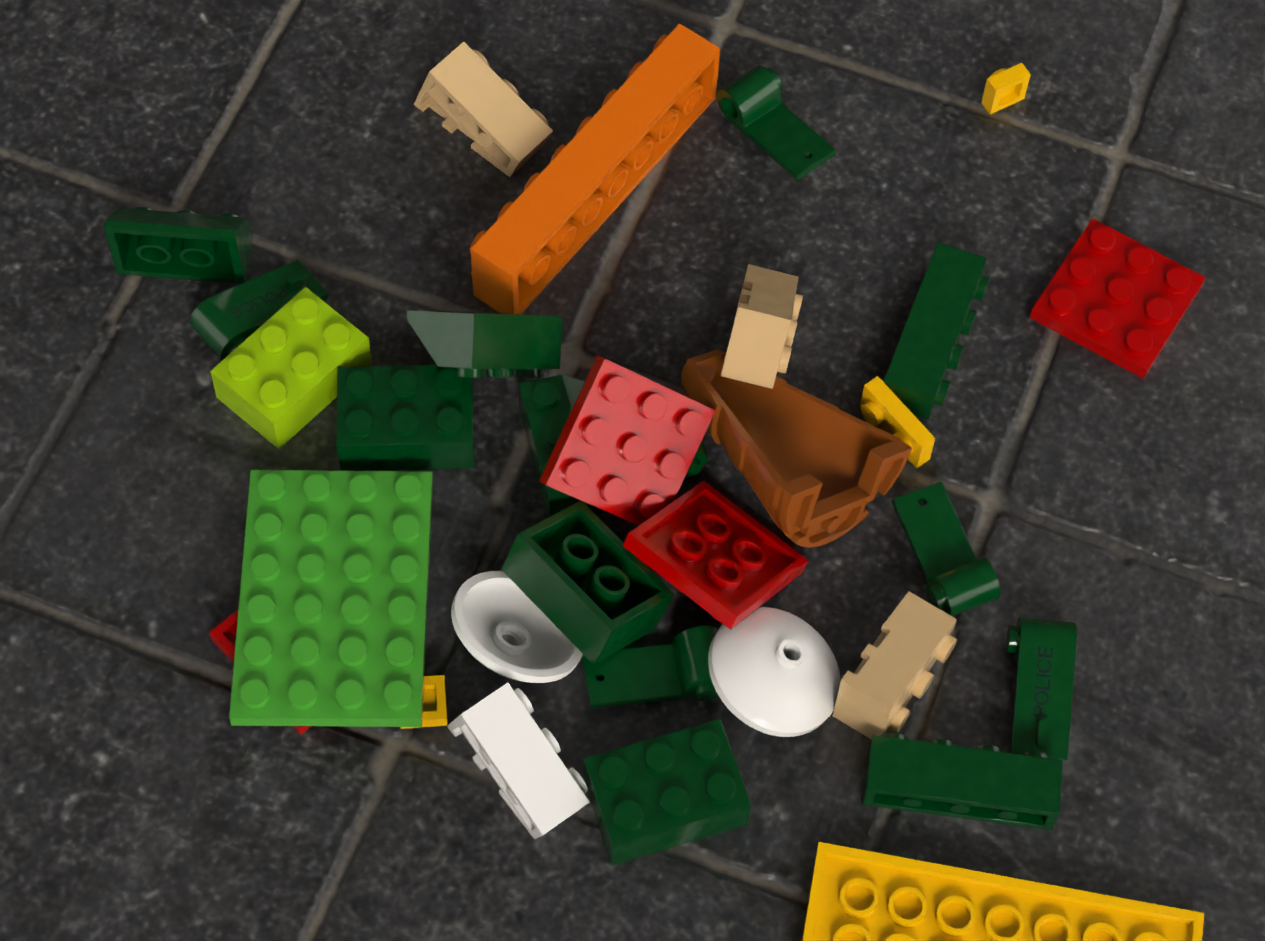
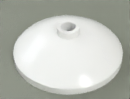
[451,571,583,683]
[708,607,841,737]

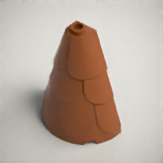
[681,349,912,548]

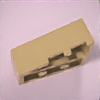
[414,42,553,177]
[721,264,803,389]
[833,591,957,739]

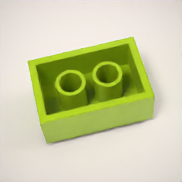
[210,287,372,450]

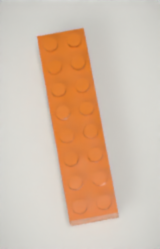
[470,23,720,314]

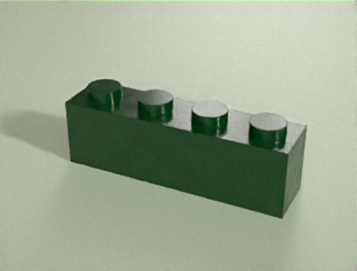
[884,242,990,420]
[862,733,1063,830]

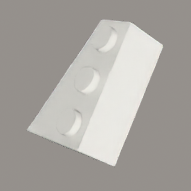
[447,683,590,839]

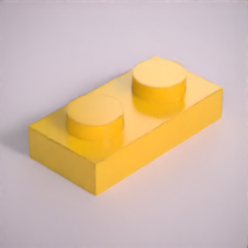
[860,376,935,469]

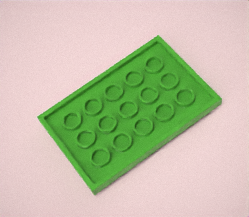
[229,470,433,727]

